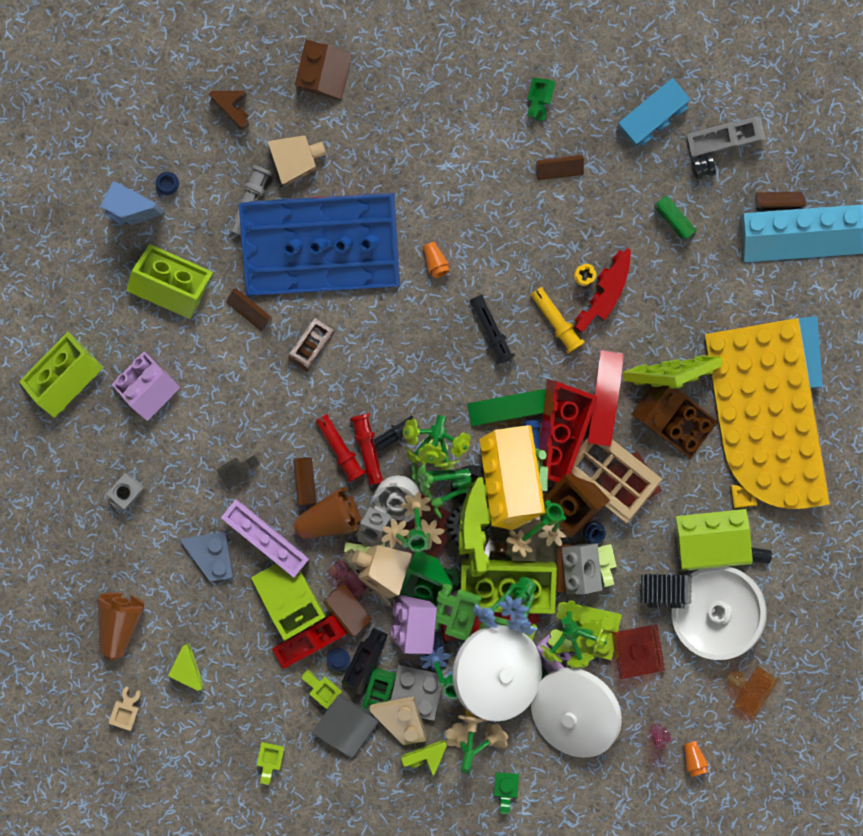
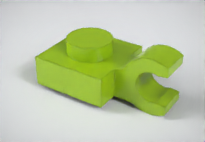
[301,669,342,709]
[256,742,285,785]

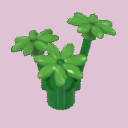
[411,462,472,518]

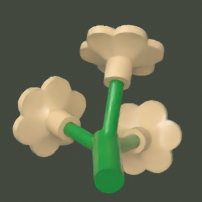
[445,715,508,774]

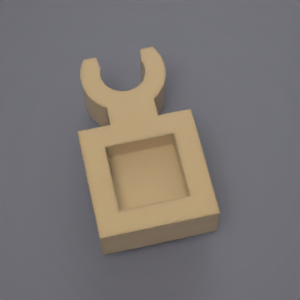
[109,686,141,731]

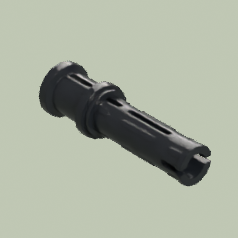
[469,294,515,365]

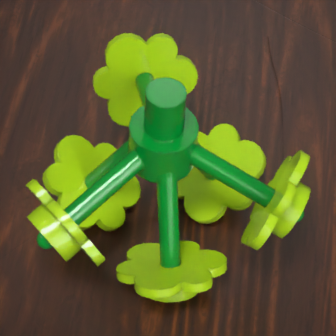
[403,415,471,471]
[540,601,607,669]

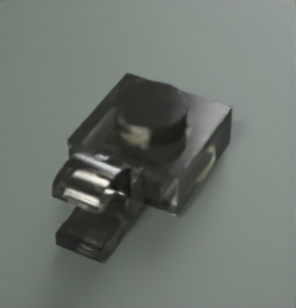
[216,455,260,490]

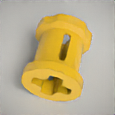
[574,263,596,286]

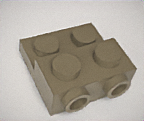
[507,519,558,562]

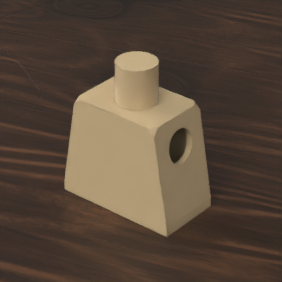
[268,136,327,187]
[352,545,412,598]

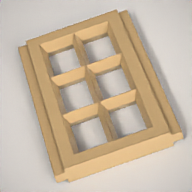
[570,438,663,524]

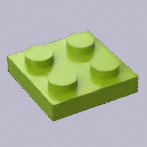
[570,604,622,660]

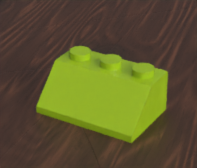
[126,244,213,319]
[19,332,104,418]
[675,509,753,571]

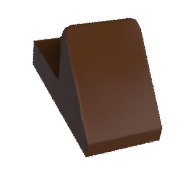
[209,91,249,130]

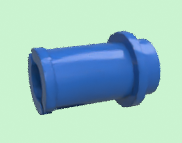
[522,420,541,449]

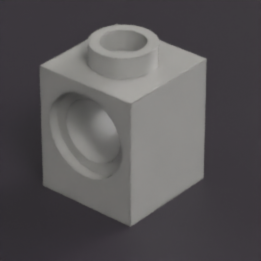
[107,473,145,510]
[358,507,391,547]

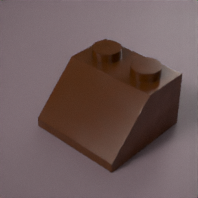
[295,39,352,100]
[543,473,611,538]

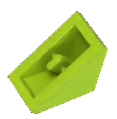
[168,643,204,691]

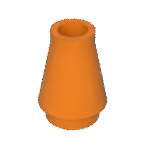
[422,242,450,278]
[683,741,709,777]

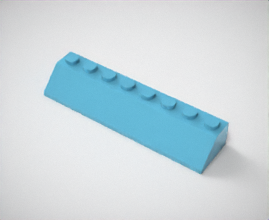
[740,205,863,263]

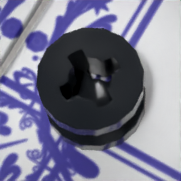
[691,153,716,180]

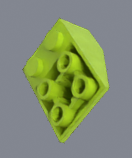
[251,563,327,641]

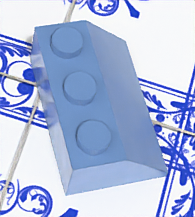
[100,181,164,226]

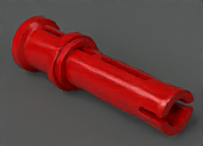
[349,413,384,485]
[315,414,366,483]

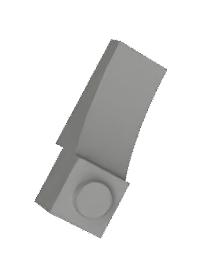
[687,116,766,157]

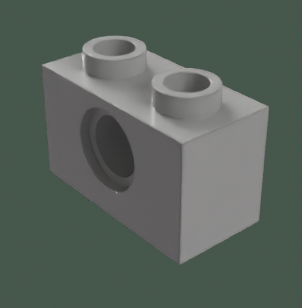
[562,544,602,594]

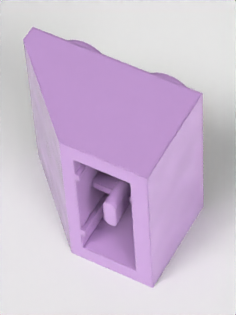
[111,351,180,421]
[391,595,437,654]

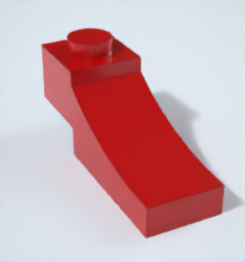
[272,614,347,669]

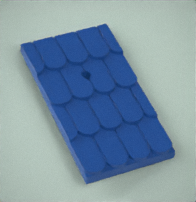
[238,193,400,296]

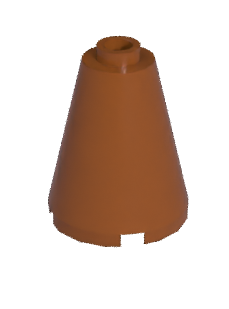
[293,487,361,539]
[97,592,145,660]

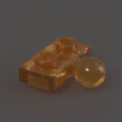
[727,666,779,719]

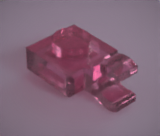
[327,559,368,598]
[650,722,672,750]

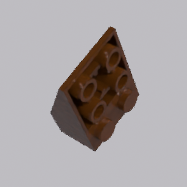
[631,385,718,459]

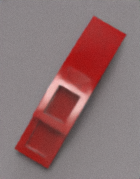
[574,247,631,333]

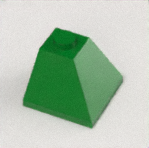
[396,551,452,607]

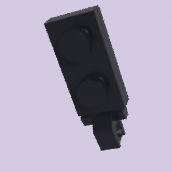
[341,628,388,694]

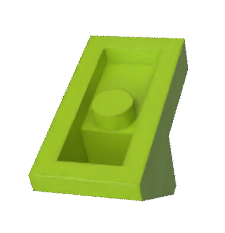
[401,739,447,776]

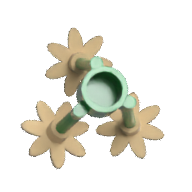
[381,492,444,552]
[506,500,568,557]

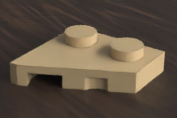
[370,696,427,745]

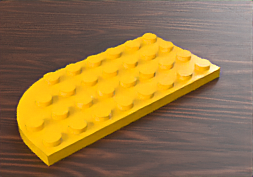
[705,318,830,509]

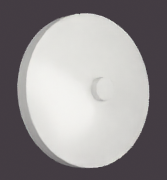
[671,566,767,660]
[453,625,542,721]
[531,668,622,758]

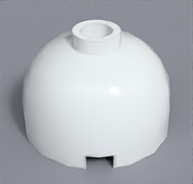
[373,475,421,522]

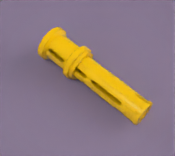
[530,287,585,354]

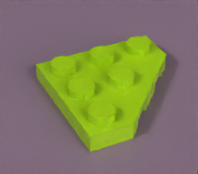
[622,355,723,389]

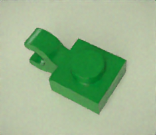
[527,78,556,121]
[494,772,519,814]

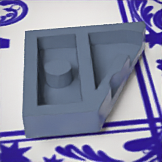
[181,531,233,581]

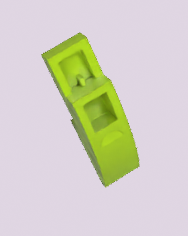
[459,477,491,577]

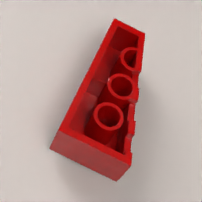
[539,379,598,482]

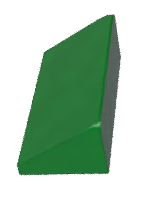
[654,196,696,241]

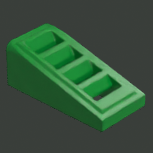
[362,667,396,713]

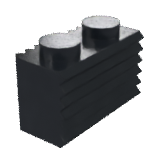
[641,574,692,608]

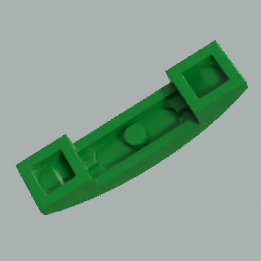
[467,389,546,426]

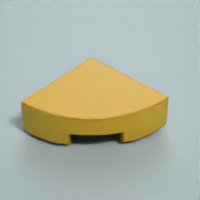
[730,485,758,509]

